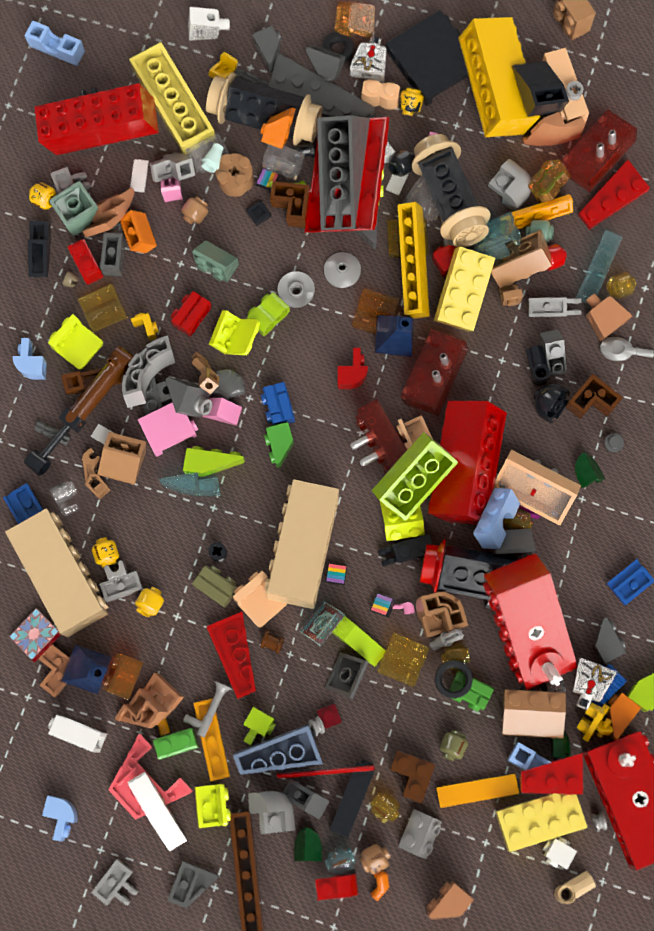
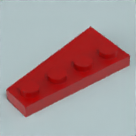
[578,160,650,230]
[206,612,256,700]

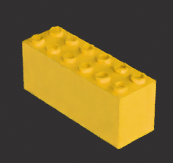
[459,17,540,137]

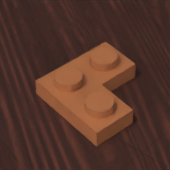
[39,644,70,698]

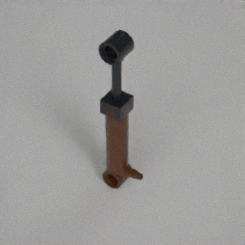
[24,346,134,476]

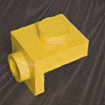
[208,52,238,79]
[131,313,159,341]

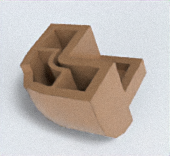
[416,592,468,638]

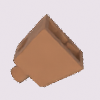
[586,293,632,341]

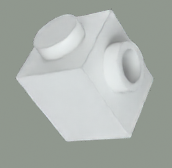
[543,837,577,869]

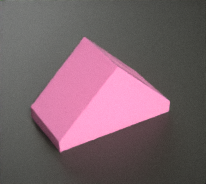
[161,177,183,202]
[202,398,242,426]

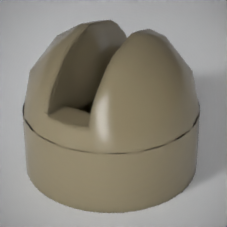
[63,271,78,287]

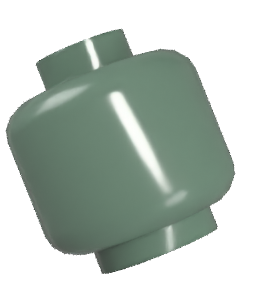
[526,220,554,244]

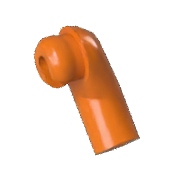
[370,870,389,901]

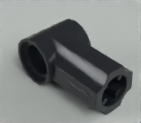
[526,345,550,386]

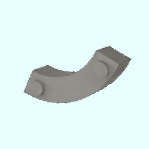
[122,335,176,408]

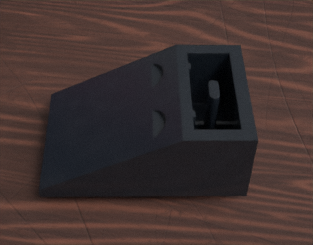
[512,61,569,117]

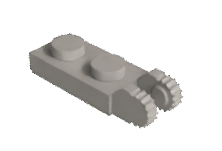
[528,297,581,317]

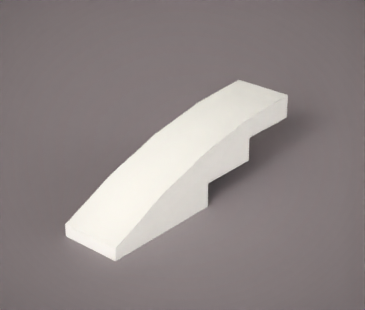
[127,772,187,851]

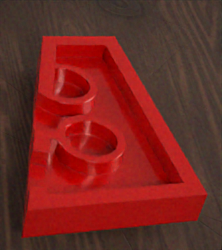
[520,753,583,795]

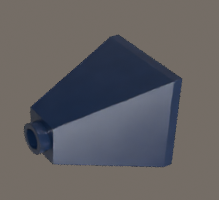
[374,316,414,357]
[61,644,112,695]

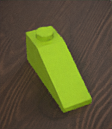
[332,616,387,667]

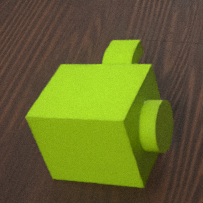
[243,707,276,745]

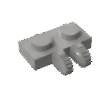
[50,167,91,194]
[91,859,138,906]

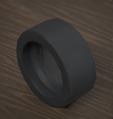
[435,660,473,699]

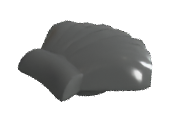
[212,369,245,400]

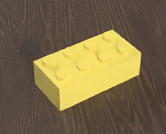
[433,247,495,332]
[495,794,587,852]

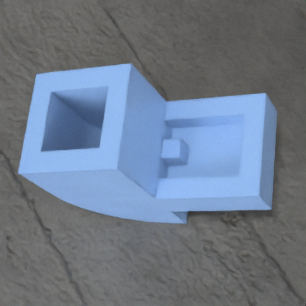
[13,338,47,380]
[42,796,78,842]

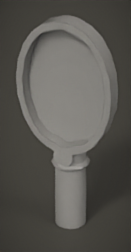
[600,337,654,361]

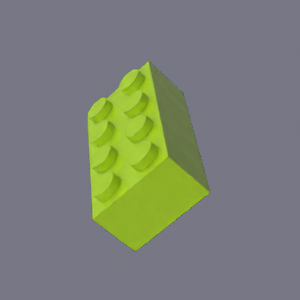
[371,432,458,521]

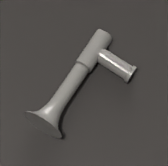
[183,681,233,738]

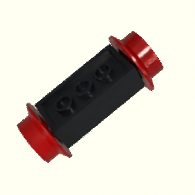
[420,539,530,600]

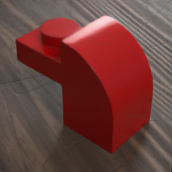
[338,348,368,389]
[315,873,358,901]

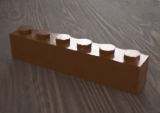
[230,811,264,931]

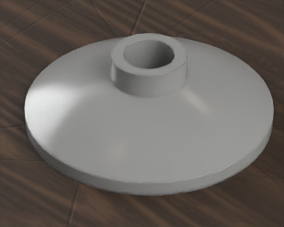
[324,252,361,288]
[277,271,315,308]

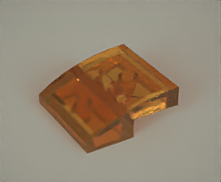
[335,2,376,38]
[352,288,399,334]

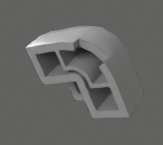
[488,159,532,212]
[248,791,295,834]

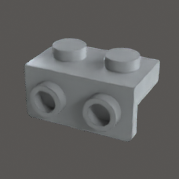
[398,809,442,859]

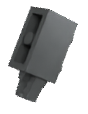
[100,223,126,276]

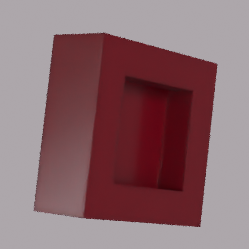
[317,704,342,729]

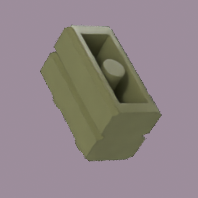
[192,565,237,608]

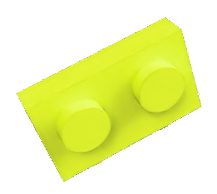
[209,310,260,355]
[48,314,103,370]
[380,501,425,541]
[194,784,230,828]

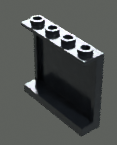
[386,10,468,106]

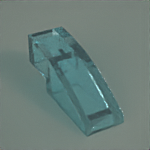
[159,473,221,497]

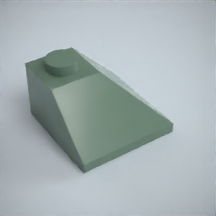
[49,180,98,237]

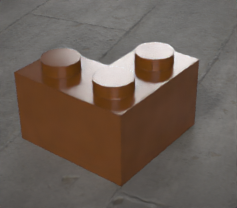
[270,181,310,228]
[566,374,623,419]
[390,751,435,803]

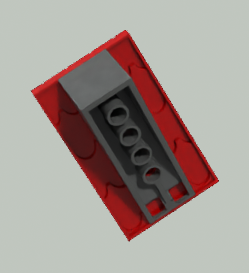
[304,115,389,233]

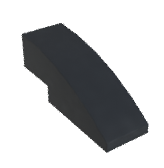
[28,221,51,277]

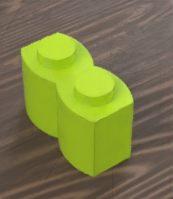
[247,292,290,336]

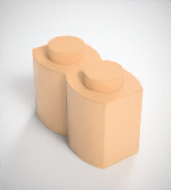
[362,80,400,109]

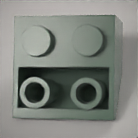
[192,241,239,283]

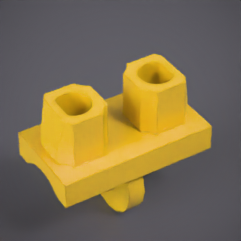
[576,703,613,742]

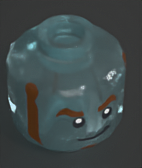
[324,845,356,876]

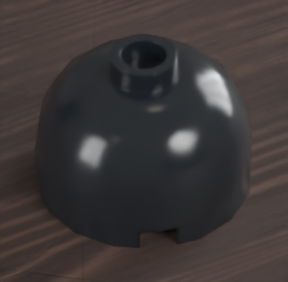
[534,384,570,423]

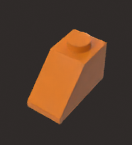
[261,108,296,149]
[607,693,641,740]

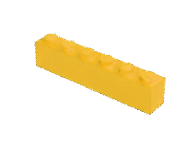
[398,202,430,319]

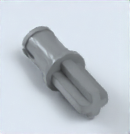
[430,628,464,650]

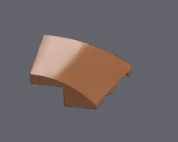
[522,112,585,146]
[82,187,134,237]
[114,673,183,728]

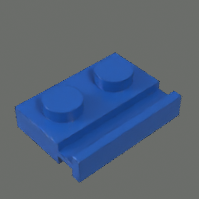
[3,483,43,524]
[606,559,654,606]

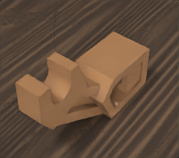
[192,352,220,394]
[82,448,110,499]

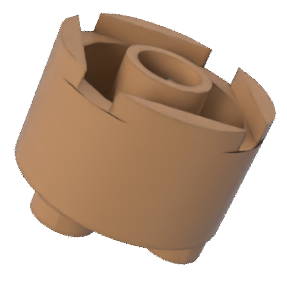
[215,154,254,197]

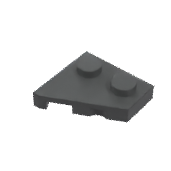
[167,861,219,908]

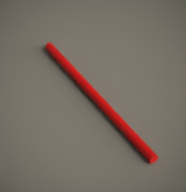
[277,765,374,779]

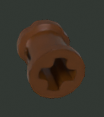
[260,631,285,655]

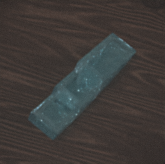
[576,230,623,304]

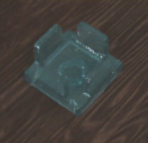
[475,212,521,261]

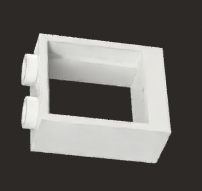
[48,715,107,753]

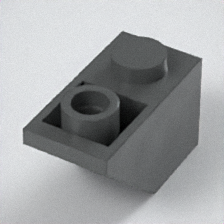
[540,329,567,376]
[593,617,626,665]

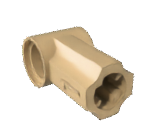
[554,871,596,904]

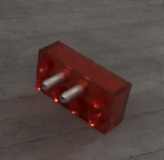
[560,110,637,192]
[401,329,468,416]
[350,399,407,475]

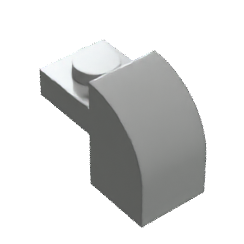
[149,153,195,182]

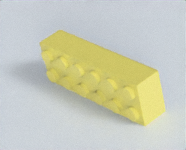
[129,42,216,155]

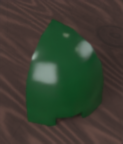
[575,452,605,488]
[551,731,571,758]
[294,827,322,862]

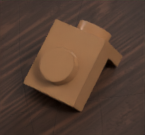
[499,285,523,306]

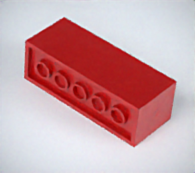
[34,83,159,155]
[428,401,507,524]

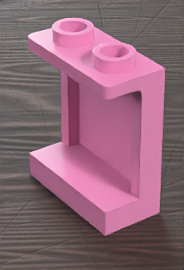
[138,403,198,457]

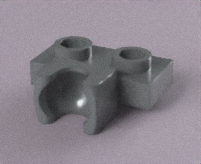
[143,377,172,415]

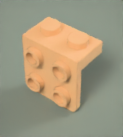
[396,415,433,450]
[233,571,287,627]

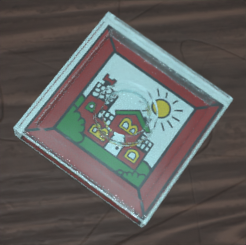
[299,601,345,646]

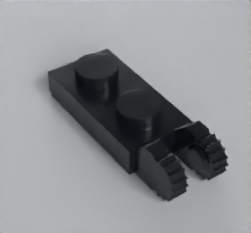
[378,534,433,567]

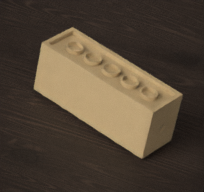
[264,479,339,609]
[5,508,109,637]

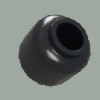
[388,149,415,177]

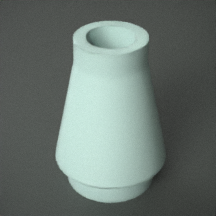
[202,143,224,173]

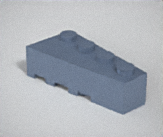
[233,724,323,775]

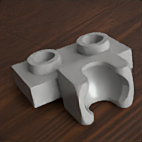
[100,560,143,603]

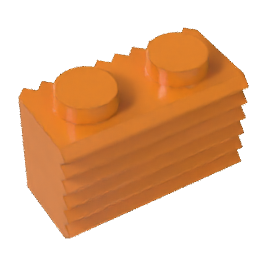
[120,210,157,253]

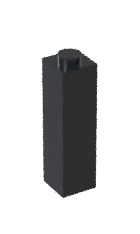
[330,759,375,838]

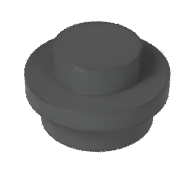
[604,433,624,453]

